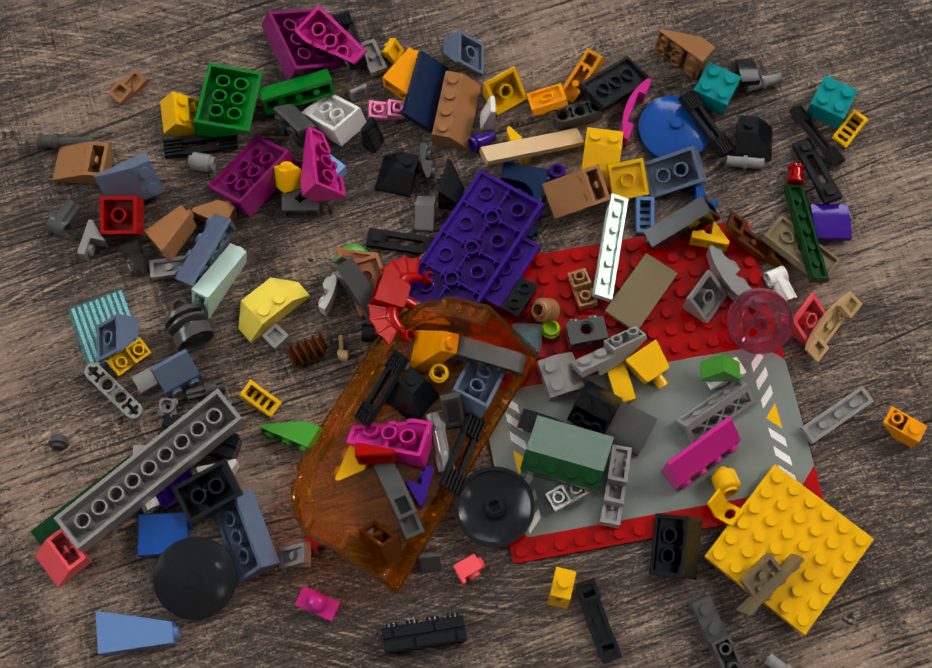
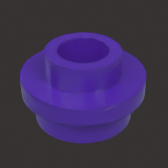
[547,164,566,180]

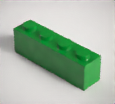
[259,69,336,115]

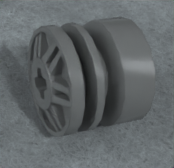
[164,303,215,352]

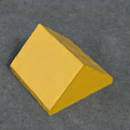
[483,66,528,116]

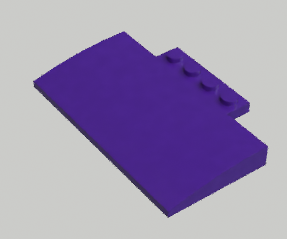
[409,169,545,332]

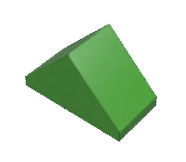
[700,354,741,381]

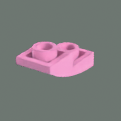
[368,99,405,121]

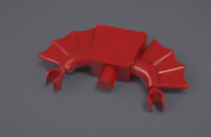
[367,256,434,345]

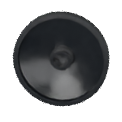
[454,466,535,548]
[153,536,237,620]

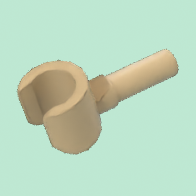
[337,335,349,361]

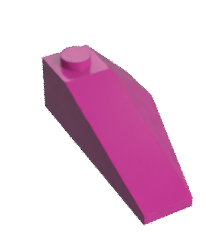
[294,5,367,64]
[300,126,346,202]
[346,418,433,468]

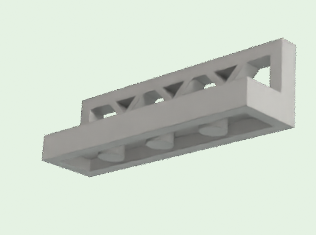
[676,380,755,443]

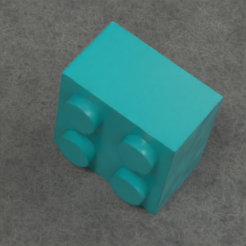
[694,62,742,115]
[807,75,858,129]

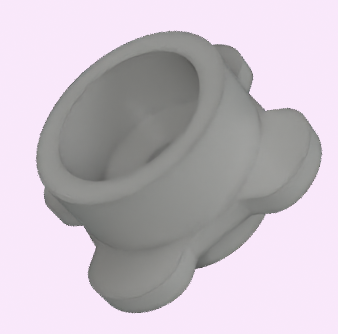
[158,397,178,417]

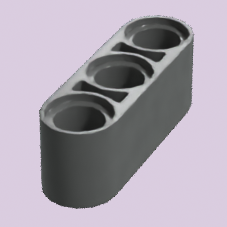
[553,100,604,130]

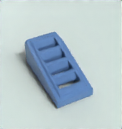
[634,196,655,234]

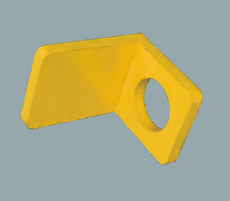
[707,489,744,527]

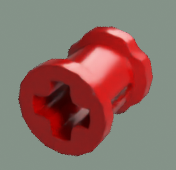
[787,163,805,185]

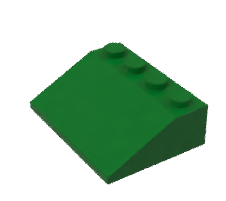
[194,63,263,138]

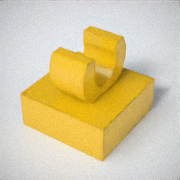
[380,38,404,64]

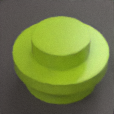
[541,321,560,339]

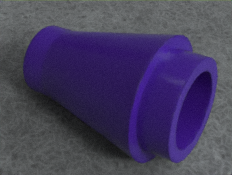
[468,130,496,152]

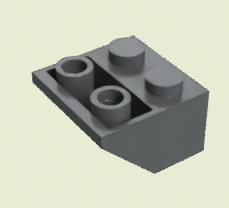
[273,104,317,149]

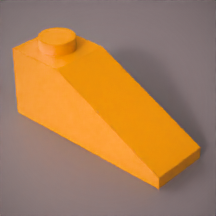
[563,48,606,104]

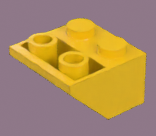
[160,91,199,137]

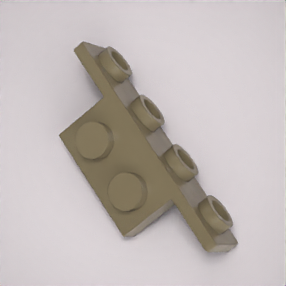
[737,552,804,617]

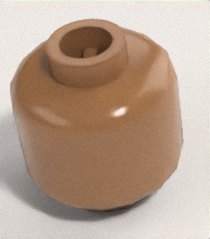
[531,298,560,323]

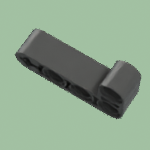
[446,336,526,376]

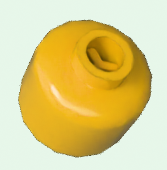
[711,466,741,498]

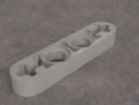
[84,363,144,421]

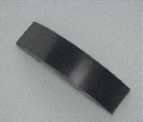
[575,578,622,664]

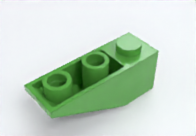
[260,421,325,455]

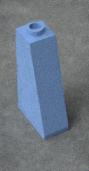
[95,611,180,656]

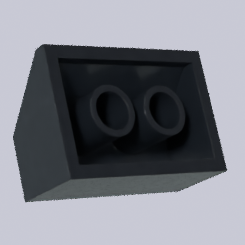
[649,513,703,580]

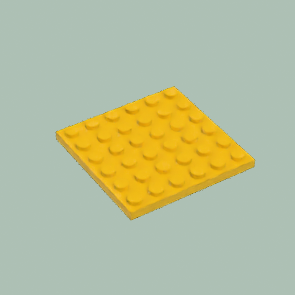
[703,464,874,636]

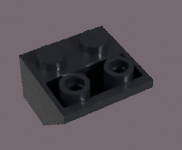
[567,380,622,434]

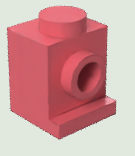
[453,554,486,586]

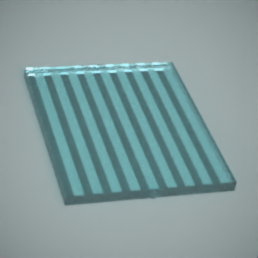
[67,288,140,366]

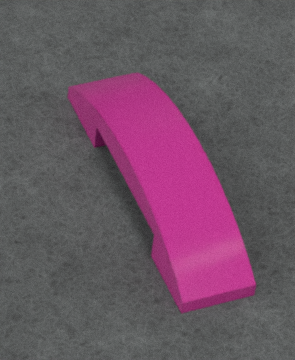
[620,78,652,148]

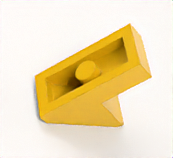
[688,221,730,252]

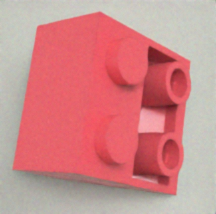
[35,528,92,588]

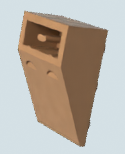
[654,29,716,80]
[53,141,114,185]
[542,164,611,219]

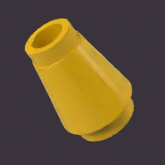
[429,363,449,383]

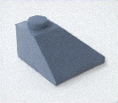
[444,30,484,76]
[97,314,139,362]

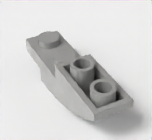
[706,245,765,311]
[571,326,647,378]

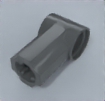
[45,199,81,238]

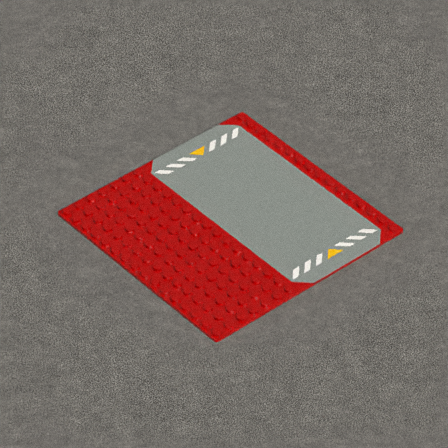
[467,219,824,564]

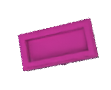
[294,586,341,622]

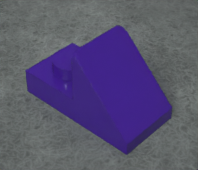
[405,465,434,508]

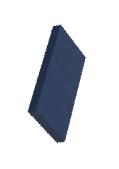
[401,51,449,132]

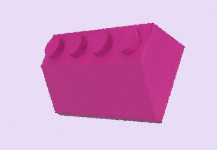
[661,416,741,490]

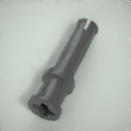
[37,133,95,150]

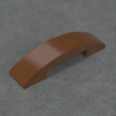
[725,211,787,267]

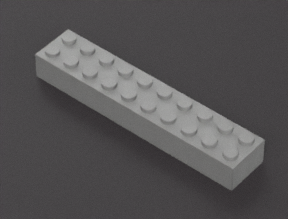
[54,388,246,553]

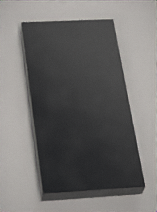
[577,56,651,112]

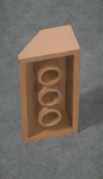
[432,71,481,150]

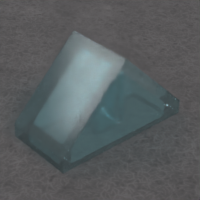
[511,323,542,358]

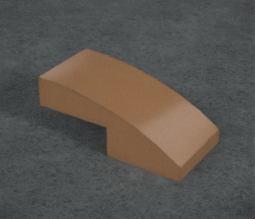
[108,68,149,104]

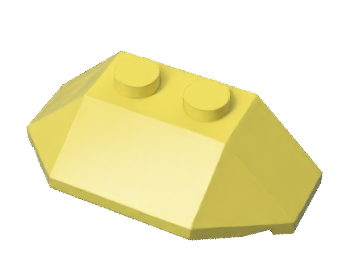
[238,278,310,343]

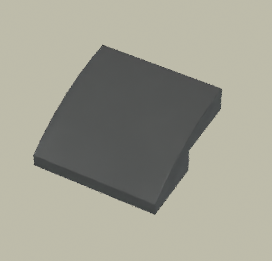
[605,401,657,456]

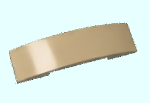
[805,291,862,362]

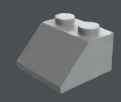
[536,352,584,401]

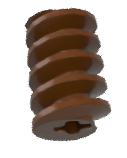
[285,332,329,368]

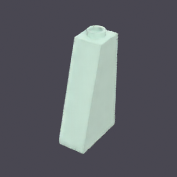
[191,243,247,319]

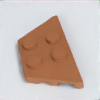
[336,247,383,318]

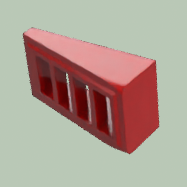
[355,442,398,465]

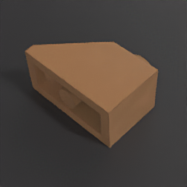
[192,199,238,223]

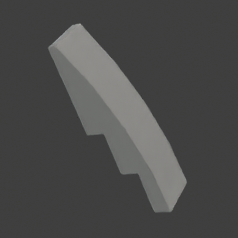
[599,444,632,529]

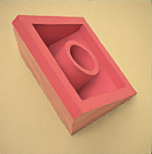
[784,293,826,345]

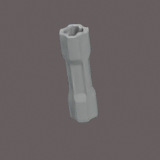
[426,411,455,473]

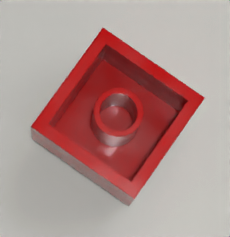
[100,196,144,235]

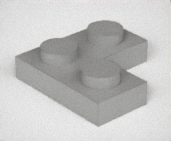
[345,39,388,77]

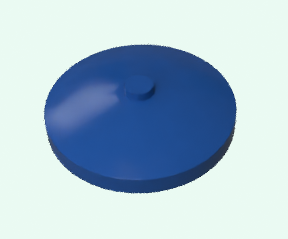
[638,95,711,158]

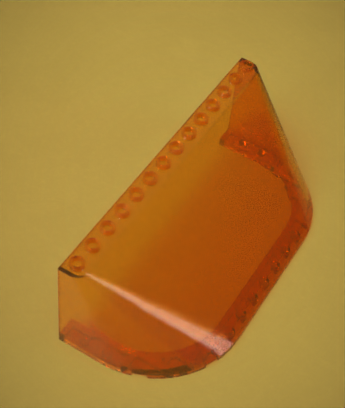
[291,296,538,594]

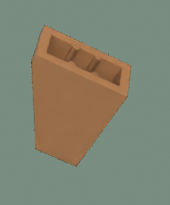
[145,205,197,262]

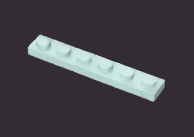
[592,193,628,302]

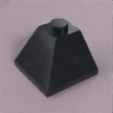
[734,115,773,161]
[375,152,420,198]
[438,159,464,211]
[385,366,440,420]

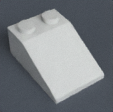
[301,95,367,146]

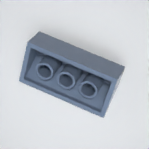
[175,213,237,289]
[214,489,280,583]

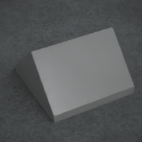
[682,270,728,324]

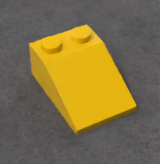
[581,127,624,190]

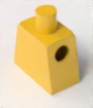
[624,340,669,389]
[547,567,576,609]

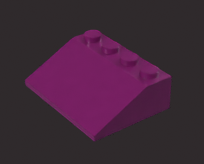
[261,9,342,80]
[208,135,299,217]

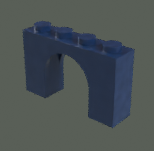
[500,161,550,241]

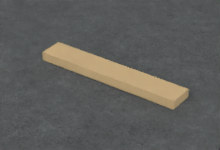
[479,128,585,166]

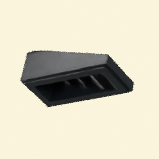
[361,117,384,153]

